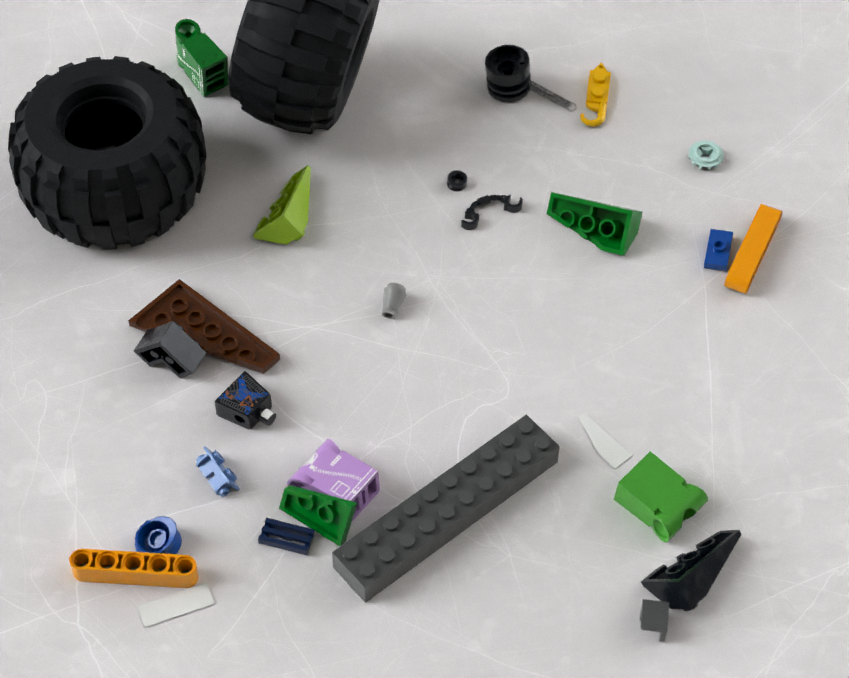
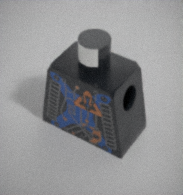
[215,371,276,429]

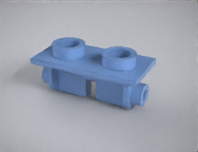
[196,446,240,497]

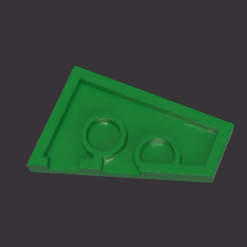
[279,485,357,546]

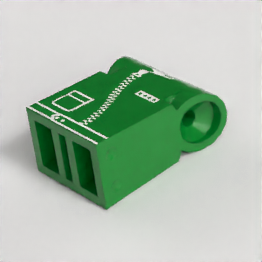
[175,19,229,97]

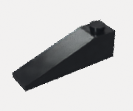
[641,530,742,611]

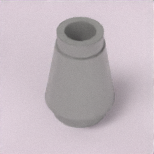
[382,283,406,319]

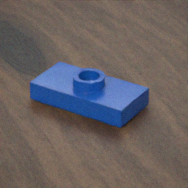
[704,229,733,271]

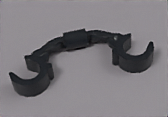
[461,194,523,230]

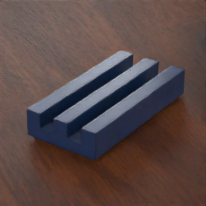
[258,518,315,555]

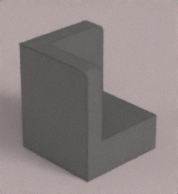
[639,599,669,642]

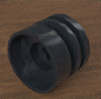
[485,45,531,102]

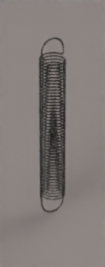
[531,81,576,111]

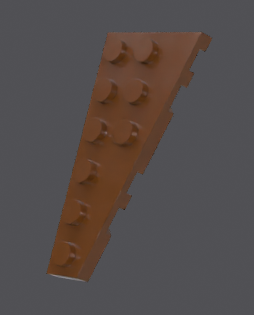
[128,279,280,374]

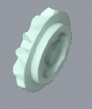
[688,141,724,170]

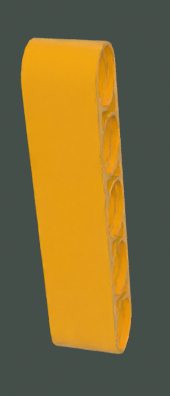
[724,204,783,294]
[69,549,199,588]

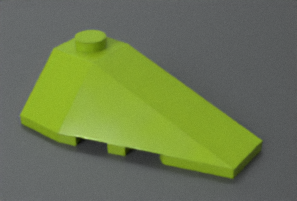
[252,165,311,245]

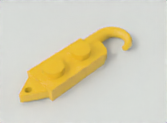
[580,63,611,127]

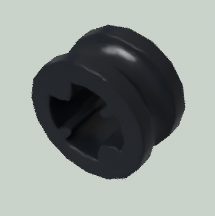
[447,170,467,192]

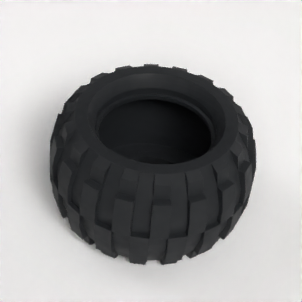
[228,0,380,134]
[8,56,207,250]

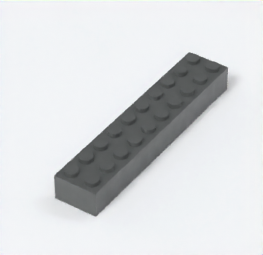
[332,414,560,603]

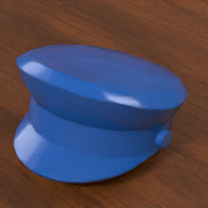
[135,516,182,554]

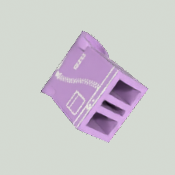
[287,439,380,521]

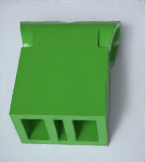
[614,451,708,543]

